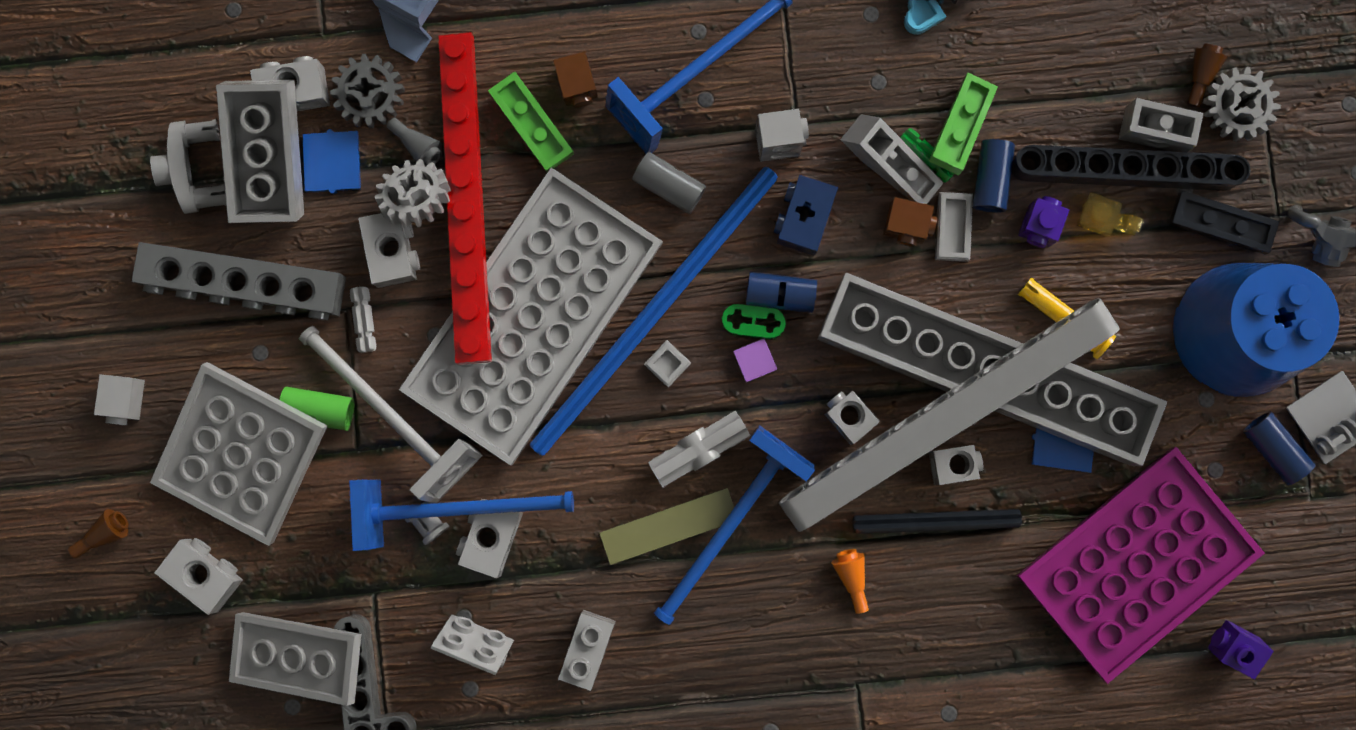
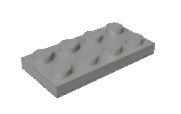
[229,612,362,706]

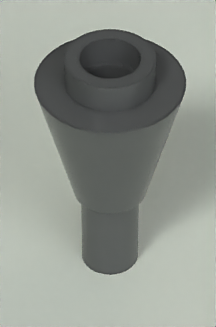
[387,118,442,167]

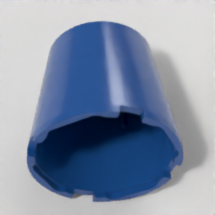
[1173,263,1339,397]

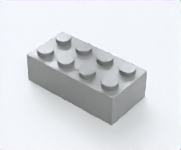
[216,80,304,223]

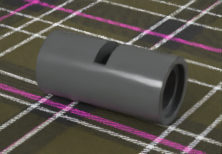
[632,152,707,215]

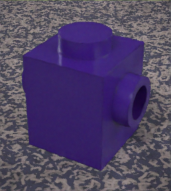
[1018,196,1070,248]
[1207,620,1274,680]

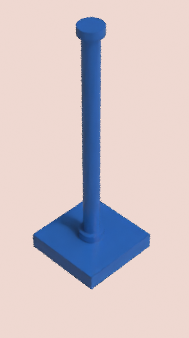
[605,0,792,154]
[654,425,815,625]
[349,480,574,551]

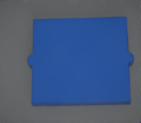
[303,129,361,194]
[1032,428,1094,473]

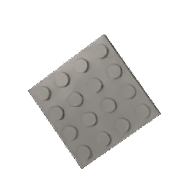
[150,362,328,546]

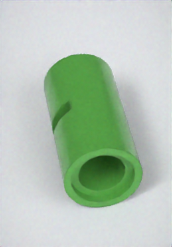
[280,386,354,431]

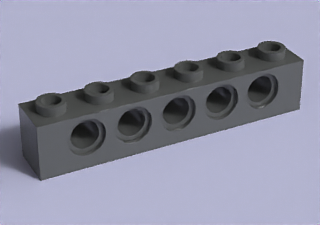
[132,242,346,321]

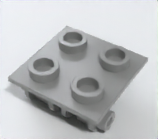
[1286,371,1356,464]
[430,614,514,675]

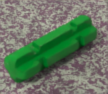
[900,128,954,182]

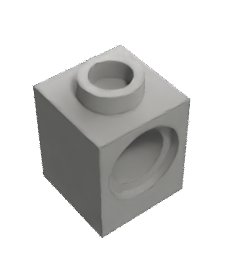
[824,391,880,445]
[929,445,983,485]

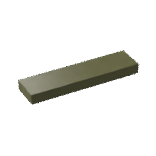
[599,488,734,565]

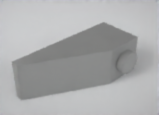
[840,114,943,204]

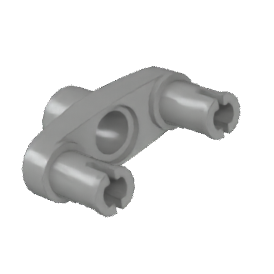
[150,119,227,214]

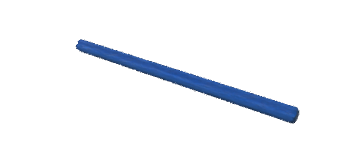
[530,167,778,456]

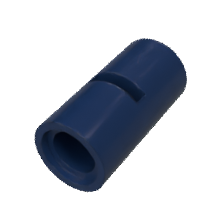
[973,139,1015,213]
[746,272,817,313]
[1243,411,1316,485]

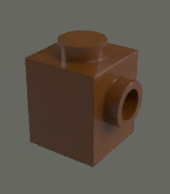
[883,197,937,247]

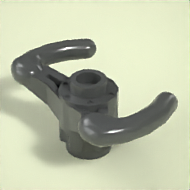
[1287,205,1356,267]

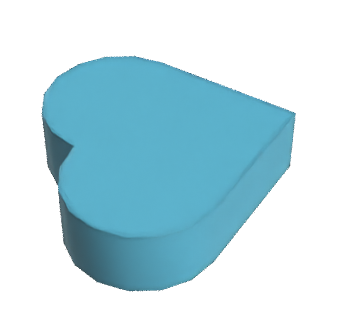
[904,0,946,35]

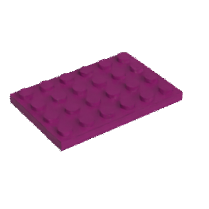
[1016,447,1265,684]

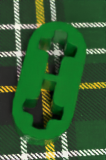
[722,304,786,340]

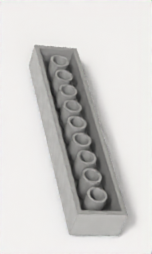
[817,273,1167,466]

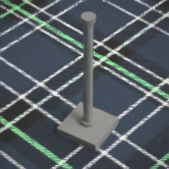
[299,326,483,503]

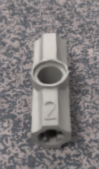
[648,410,750,487]

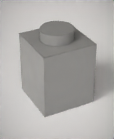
[94,374,145,425]

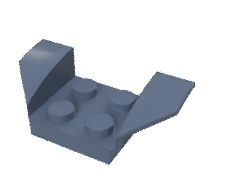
[373,0,439,63]

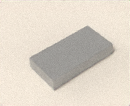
[935,192,973,262]

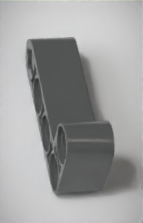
[334,614,417,730]

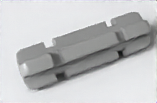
[350,286,376,353]

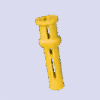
[1018,277,1116,359]

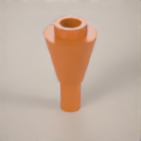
[831,549,869,614]

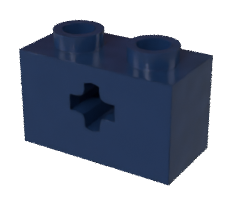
[773,175,838,256]

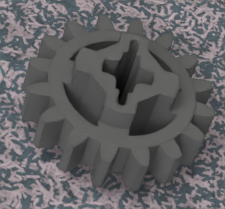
[330,54,405,129]

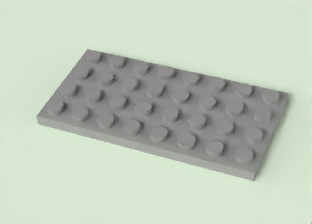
[399,167,663,466]

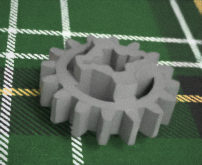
[1203,67,1281,142]
[375,159,451,228]

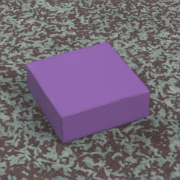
[733,338,777,383]

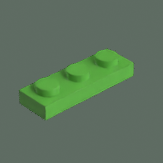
[488,72,574,173]
[929,73,998,175]

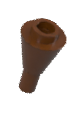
[1187,43,1228,107]
[68,509,128,558]

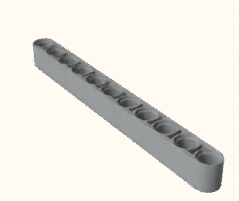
[779,298,1120,532]

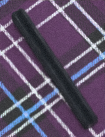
[852,509,1022,534]

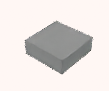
[644,340,691,388]

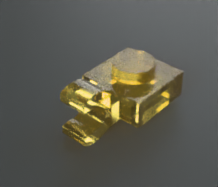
[1077,192,1143,237]

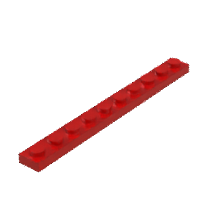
[439,32,492,365]

